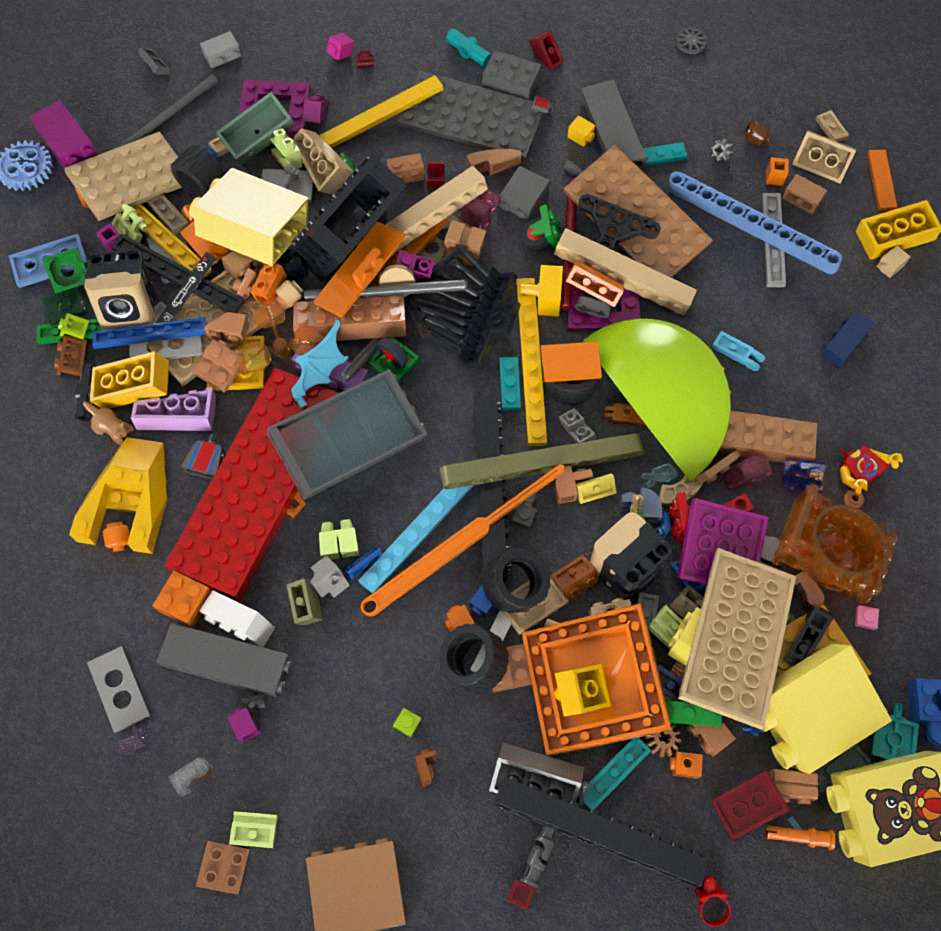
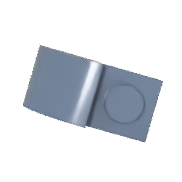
[620,487,662,524]

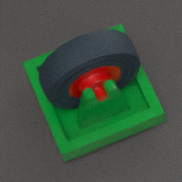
[521,205,562,250]
[367,337,420,382]

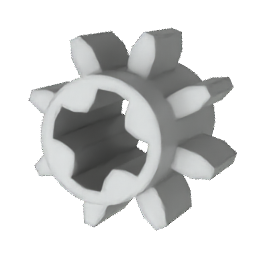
[711,139,733,161]

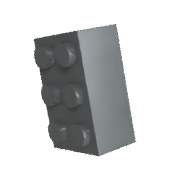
[482,50,541,100]

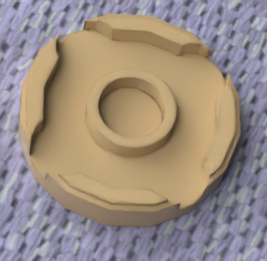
[379,265,415,297]

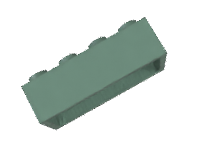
[216,92,295,166]

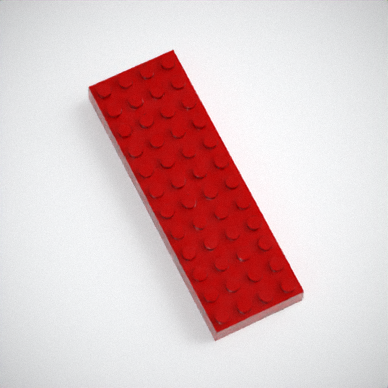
[164,368,344,603]

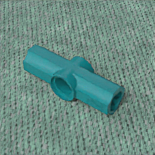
[446,28,492,67]

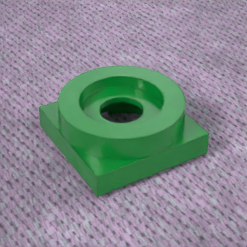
[42,247,87,294]

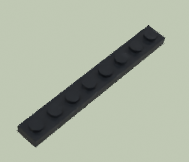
[111,234,244,313]

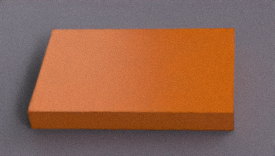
[541,342,602,382]

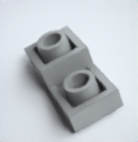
[559,408,596,443]

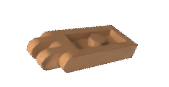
[696,450,741,485]

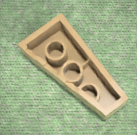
[292,128,354,195]

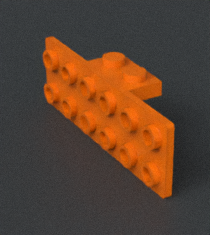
[314,222,406,318]

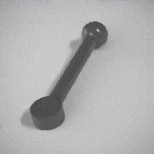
[578,781,589,808]

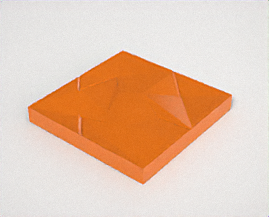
[522,603,673,757]

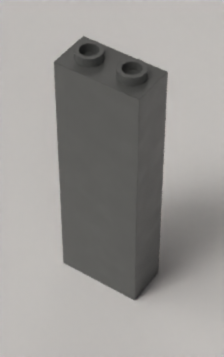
[581,79,646,169]
[157,623,292,698]

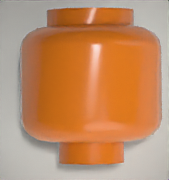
[103,522,130,552]

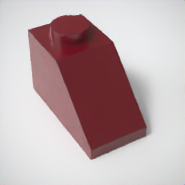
[529,31,564,70]

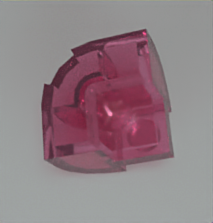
[459,190,501,230]

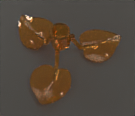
[239,299,323,374]

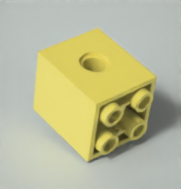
[667,607,701,666]

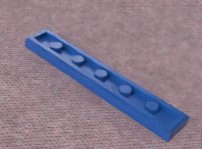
[92,317,207,349]

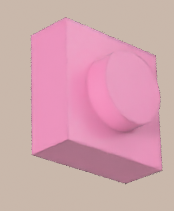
[855,605,879,630]

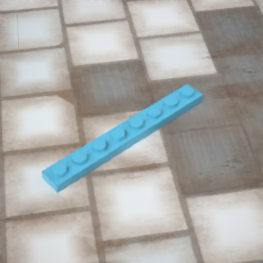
[358,485,474,593]

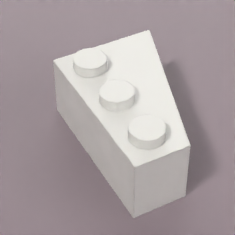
[200,590,275,647]

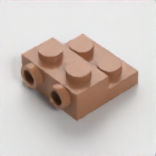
[192,339,246,393]
[485,644,532,693]

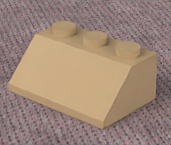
[792,130,856,183]

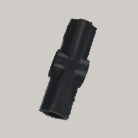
[74,364,97,422]

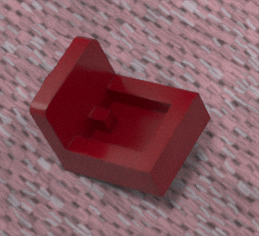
[427,161,445,188]

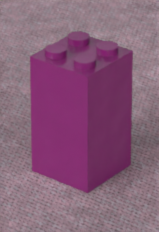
[30,100,97,170]

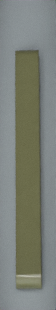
[439,433,645,489]

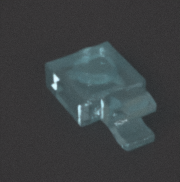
[641,463,678,489]

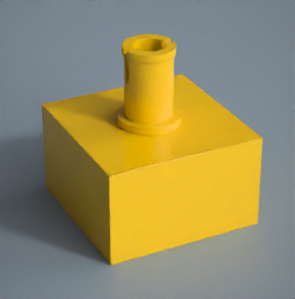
[521,265,563,316]
[554,664,611,716]

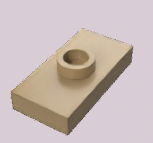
[815,110,849,142]

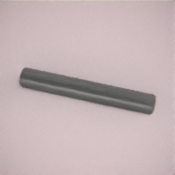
[341,338,382,382]

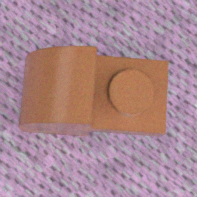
[554,465,593,504]

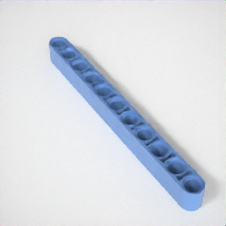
[669,172,842,274]

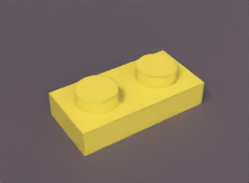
[576,474,617,504]

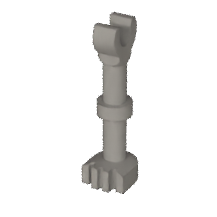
[279,164,300,190]

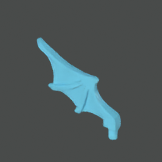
[291,319,349,409]

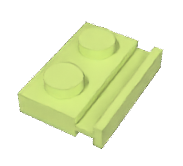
[648,605,682,649]
[229,811,278,848]

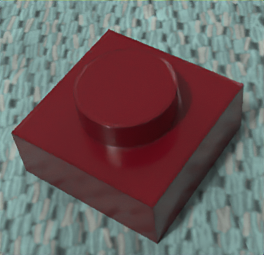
[506,879,535,910]

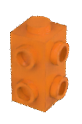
[251,263,287,306]

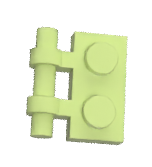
[112,203,148,242]

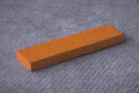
[867,150,897,211]

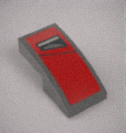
[531,95,551,113]

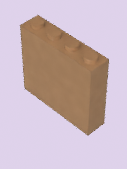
[306,838,407,931]

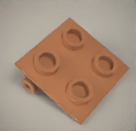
[196,841,250,895]

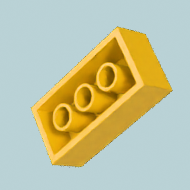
[856,200,941,260]
[90,351,169,409]

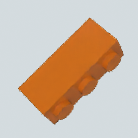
[566,260,624,307]

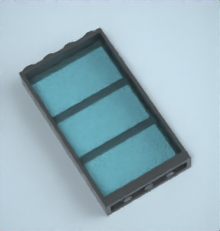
[266,369,427,500]

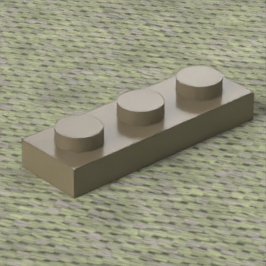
[147,194,189,235]

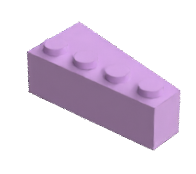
[131,387,216,431]

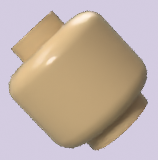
[275,280,303,307]

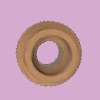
[844,490,864,509]

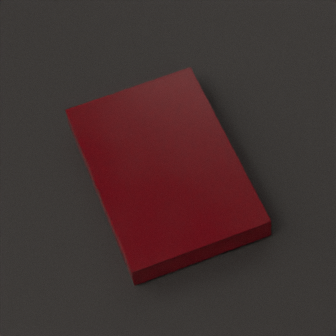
[710,770,790,840]

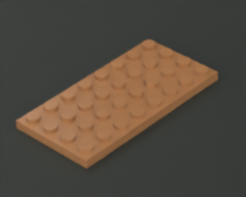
[563,145,713,278]

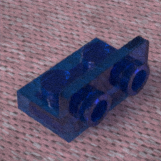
[782,458,826,492]

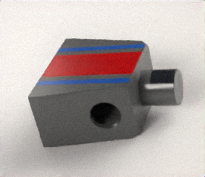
[182,434,226,480]

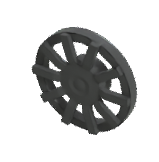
[676,27,707,54]

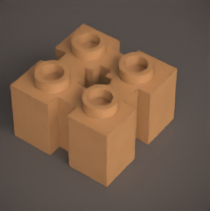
[443,220,486,265]

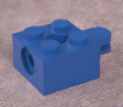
[907,678,941,745]

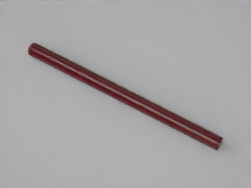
[560,178,577,310]

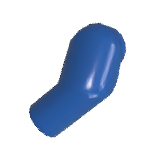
[654,512,672,539]

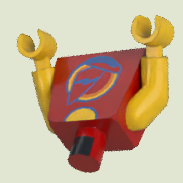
[839,444,903,494]

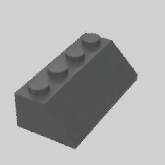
[489,743,584,803]

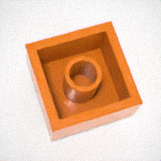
[152,570,212,629]

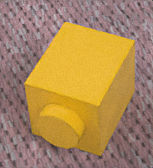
[568,115,595,147]

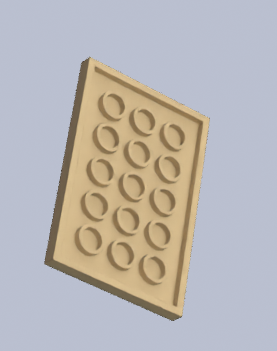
[64,132,181,221]

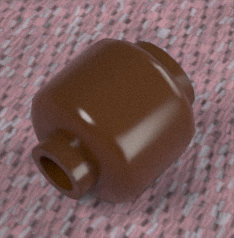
[744,121,771,146]

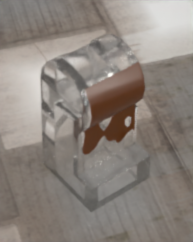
[169,758,212,797]

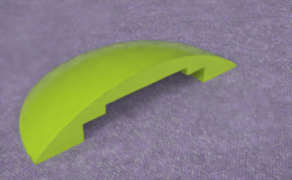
[583,319,731,482]

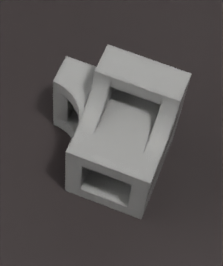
[310,555,350,598]

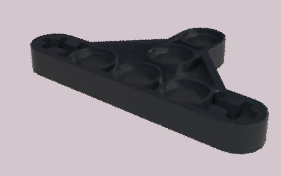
[578,194,661,250]

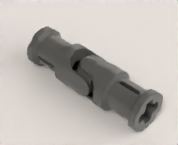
[520,826,557,889]

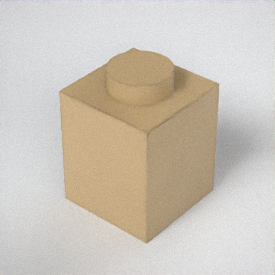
[877,245,910,278]

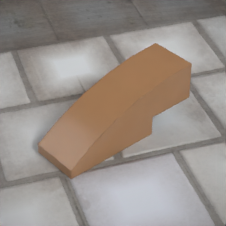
[466,149,522,175]

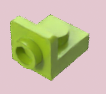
[58,313,89,339]

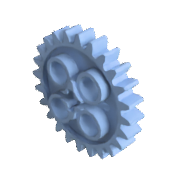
[0,140,54,191]

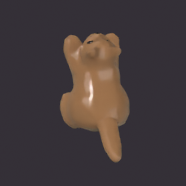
[83,401,134,445]

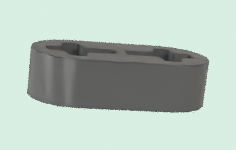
[575,296,611,318]

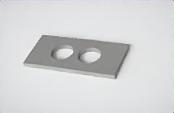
[129,335,203,360]
[87,646,150,733]

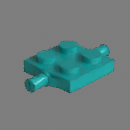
[869,703,919,761]

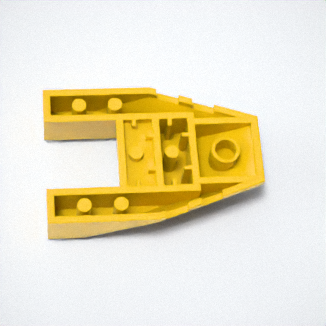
[69,437,168,554]

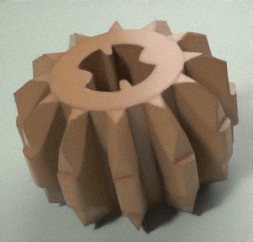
[645,724,682,758]

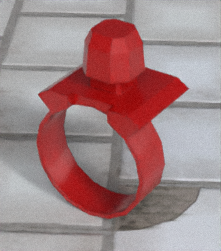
[694,875,731,927]

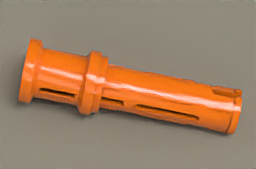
[766,824,835,850]

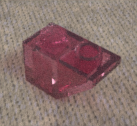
[723,455,772,489]

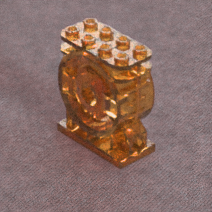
[771,483,898,605]

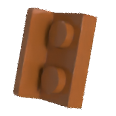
[54,335,87,376]
[550,555,599,601]
[415,748,437,787]

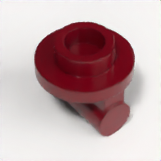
[357,51,374,67]

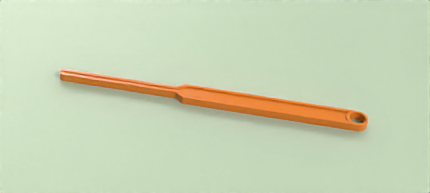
[361,464,565,617]

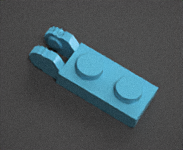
[711,331,765,371]

